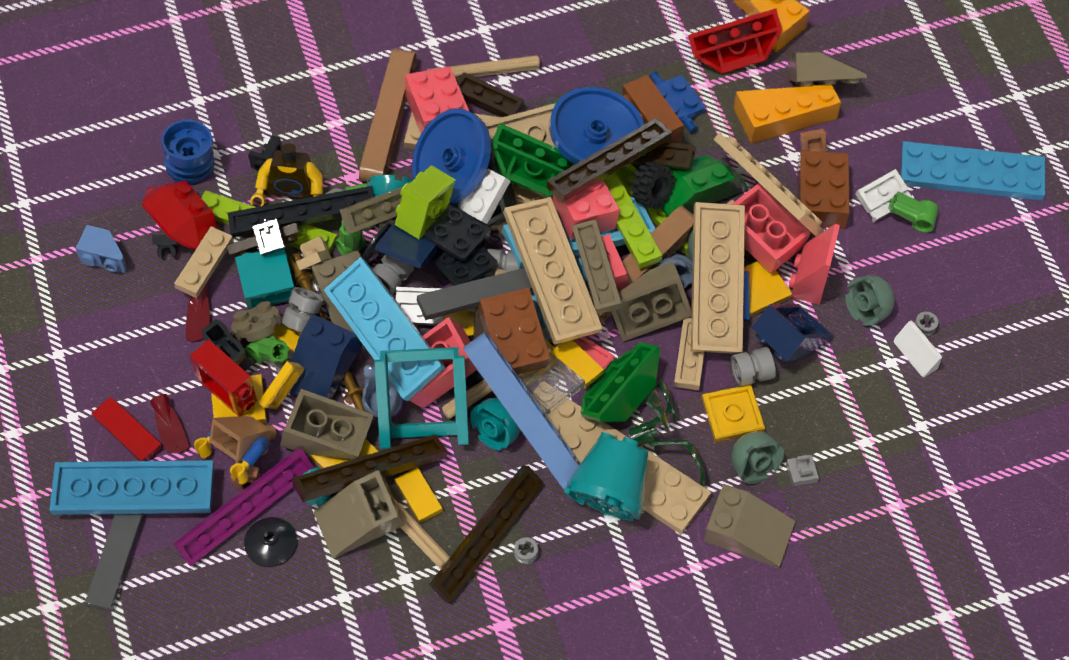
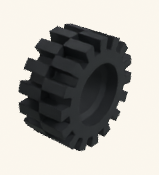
[631,161,676,209]

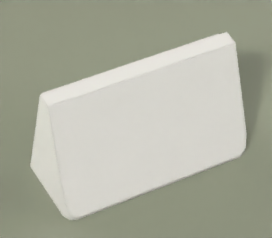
[894,321,942,377]

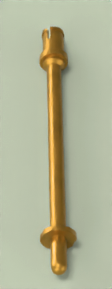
[287,253,366,412]

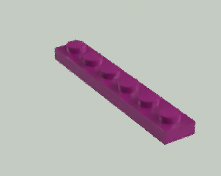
[173,448,314,566]

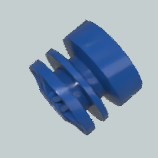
[161,120,215,184]

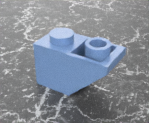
[75,225,127,273]

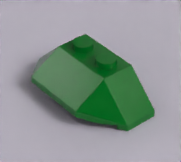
[491,123,575,198]
[659,155,749,217]
[581,342,660,422]

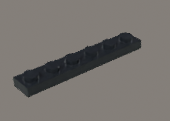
[228,186,374,238]

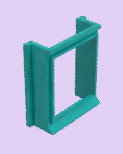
[374,347,468,448]

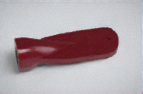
[186,283,210,342]
[150,394,190,454]

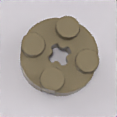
[231,301,282,342]

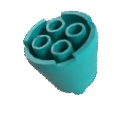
[564,432,649,521]

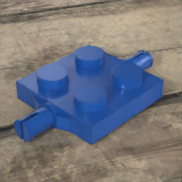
[649,71,706,134]

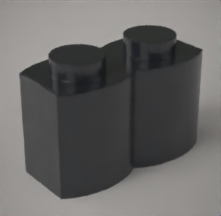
[202,319,253,371]

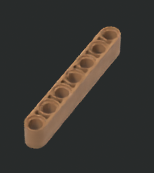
[359,48,416,182]
[589,206,694,324]

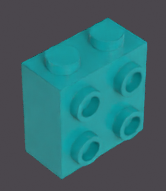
[235,250,294,310]

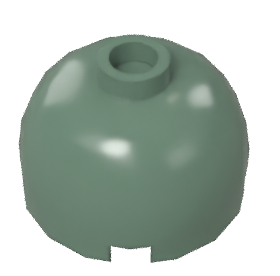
[845,275,895,326]
[730,431,784,484]

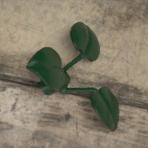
[628,379,705,487]

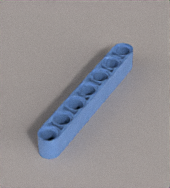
[464,332,581,490]

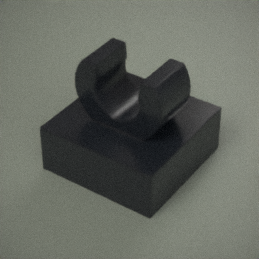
[152,235,181,257]

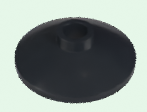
[362,223,392,264]
[244,517,297,567]

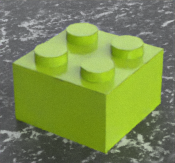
[395,165,456,239]

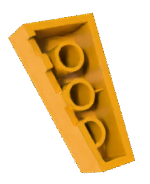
[733,0,810,53]
[734,85,841,144]

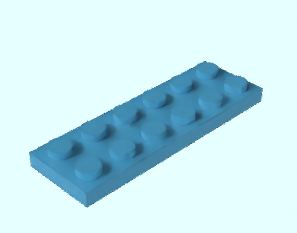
[900,141,1045,201]
[49,460,214,515]

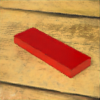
[91,397,163,461]

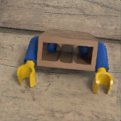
[194,416,276,484]

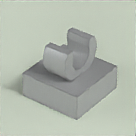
[786,455,819,487]

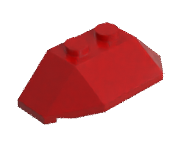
[687,8,783,74]
[141,181,217,252]

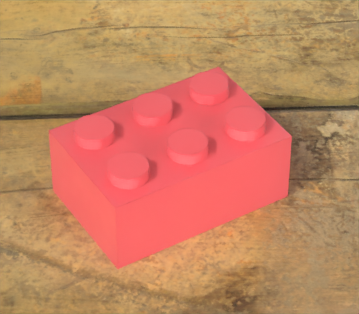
[405,66,469,134]
[731,183,811,274]
[409,317,477,409]

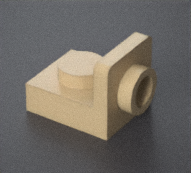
[296,236,331,271]

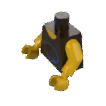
[250,144,323,206]

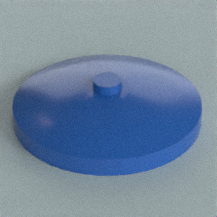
[549,87,644,168]
[412,109,491,205]

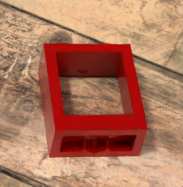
[189,339,258,416]

